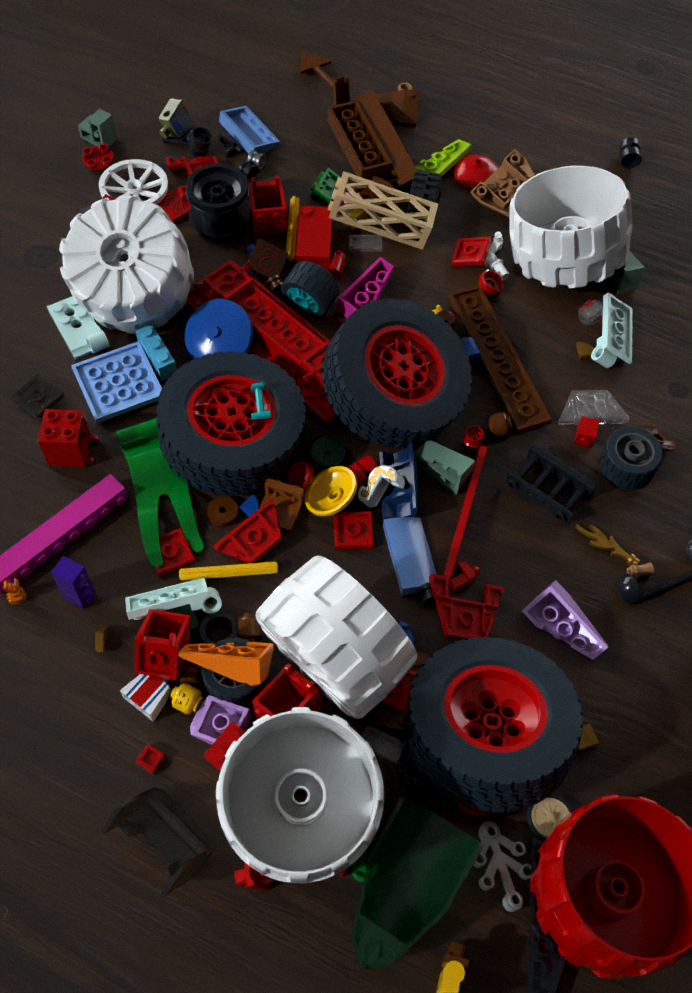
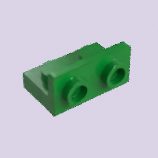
[309,168,341,203]

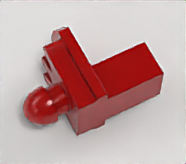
[449,561,481,593]

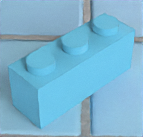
[135,324,177,381]

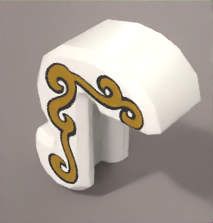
[358,465,405,508]

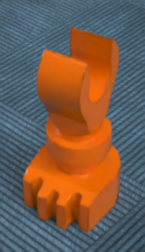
[4,578,27,605]

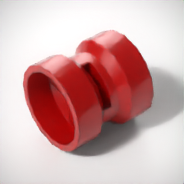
[463,426,484,451]

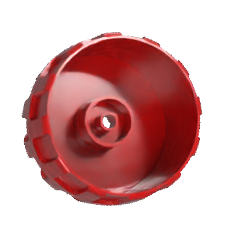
[530,794,692,980]

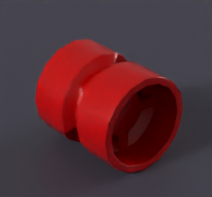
[347,455,378,489]

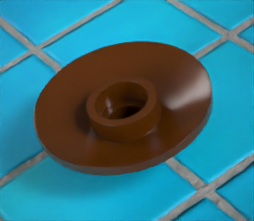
[642,425,675,451]

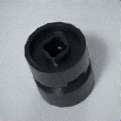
[188,127,212,157]
[619,137,642,168]

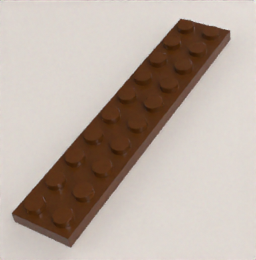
[448,285,552,433]

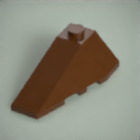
[376,89,420,127]

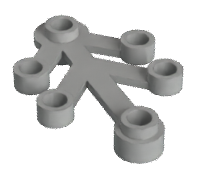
[471,821,531,912]

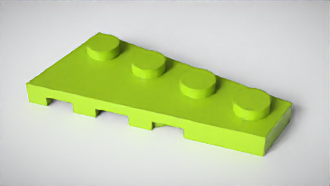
[415,139,471,176]

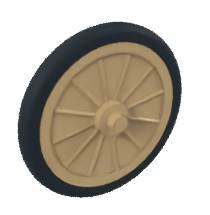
[527,795,572,840]

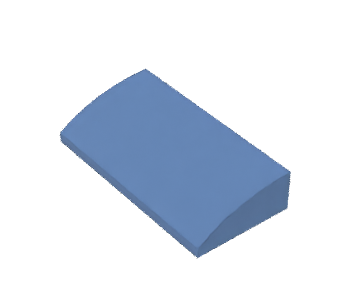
[219,106,280,154]
[383,517,437,596]

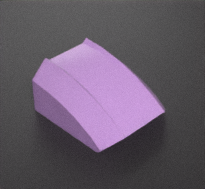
[190,695,252,745]

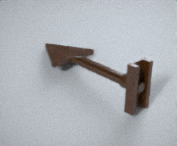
[299,52,350,106]

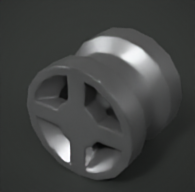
[247,150,266,170]

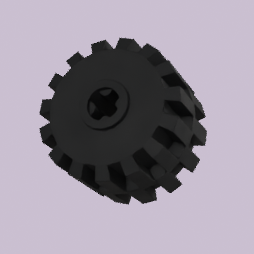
[408,170,442,213]

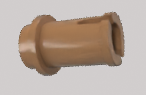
[627,562,654,580]

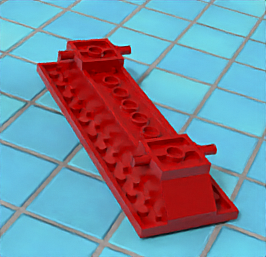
[185,260,337,425]

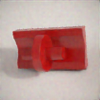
[234,863,275,891]

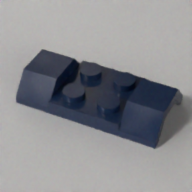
[379,442,419,519]

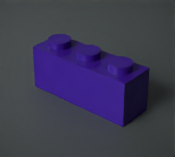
[51,556,95,609]

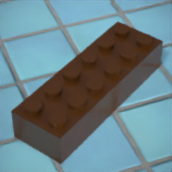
[328,100,392,180]

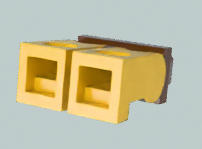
[436,942,469,993]

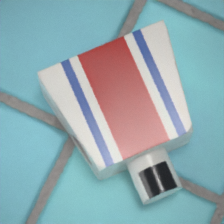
[120,674,172,721]

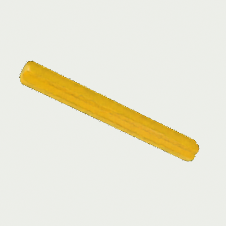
[286,196,300,262]
[179,561,278,580]

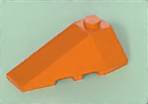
[178,642,274,686]

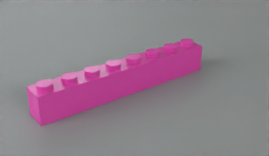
[0,474,128,593]

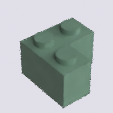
[78,109,117,147]

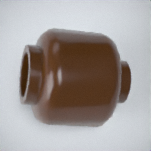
[485,412,513,437]
[237,613,264,642]

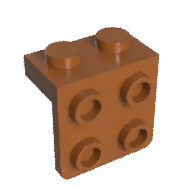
[260,478,304,531]

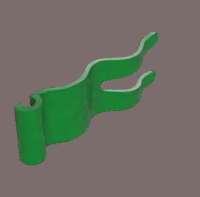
[115,418,204,569]

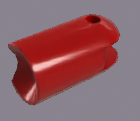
[329,250,346,280]

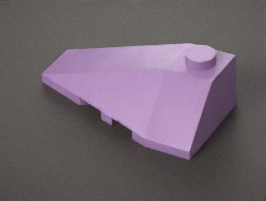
[522,580,609,660]

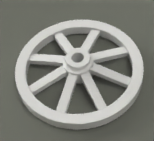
[99,159,168,204]

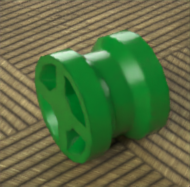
[352,855,375,883]

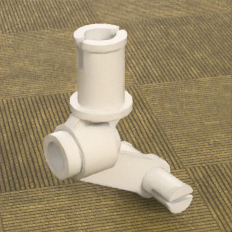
[483,232,509,280]

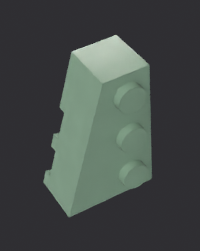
[609,250,645,294]
[414,439,475,495]

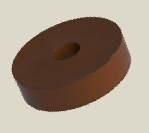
[207,496,239,527]

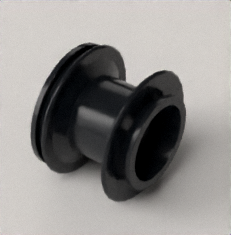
[185,163,251,238]

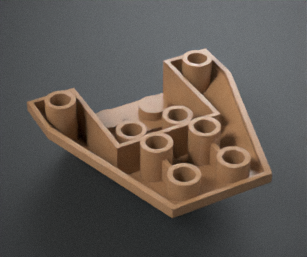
[470,149,535,217]

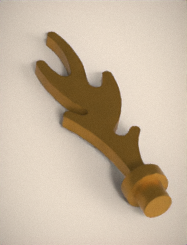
[575,524,640,566]

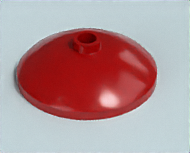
[453,154,499,190]

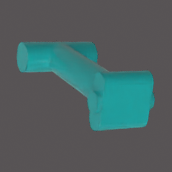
[251,382,271,421]

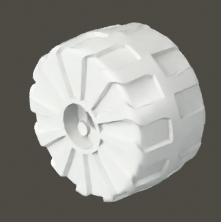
[509,166,632,288]
[59,195,194,334]
[256,556,417,719]
[216,707,384,883]

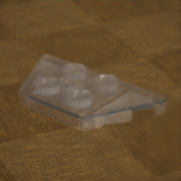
[558,390,630,425]

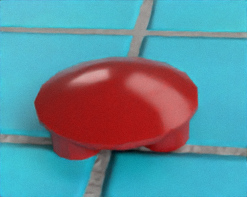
[82,144,114,171]

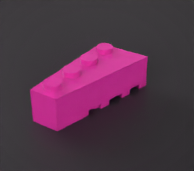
[336,257,394,318]

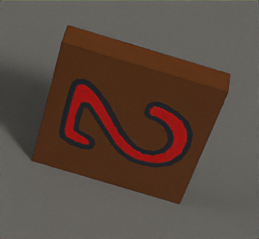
[248,238,289,280]

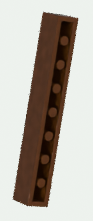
[356,88,416,193]

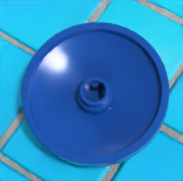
[185,299,253,359]

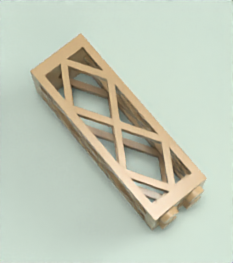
[328,171,438,250]

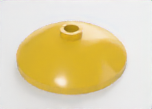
[305,466,357,516]

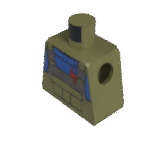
[159,98,195,138]

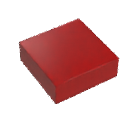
[135,744,167,775]

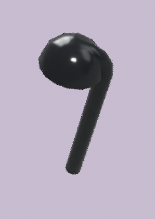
[617,571,692,605]

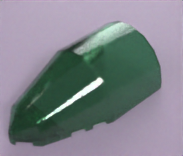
[351,797,484,970]

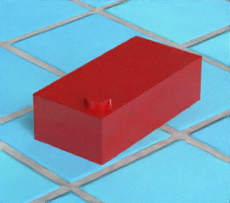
[296,206,332,271]

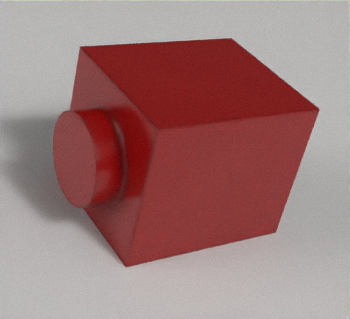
[574,416,599,447]

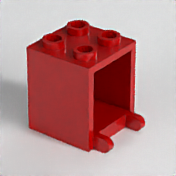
[249,175,287,236]
[38,409,100,467]
[135,609,190,680]
[252,663,323,719]

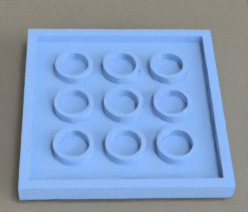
[71,341,162,424]

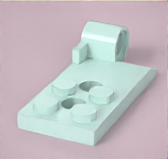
[591,292,633,368]
[47,296,110,360]
[125,577,222,620]

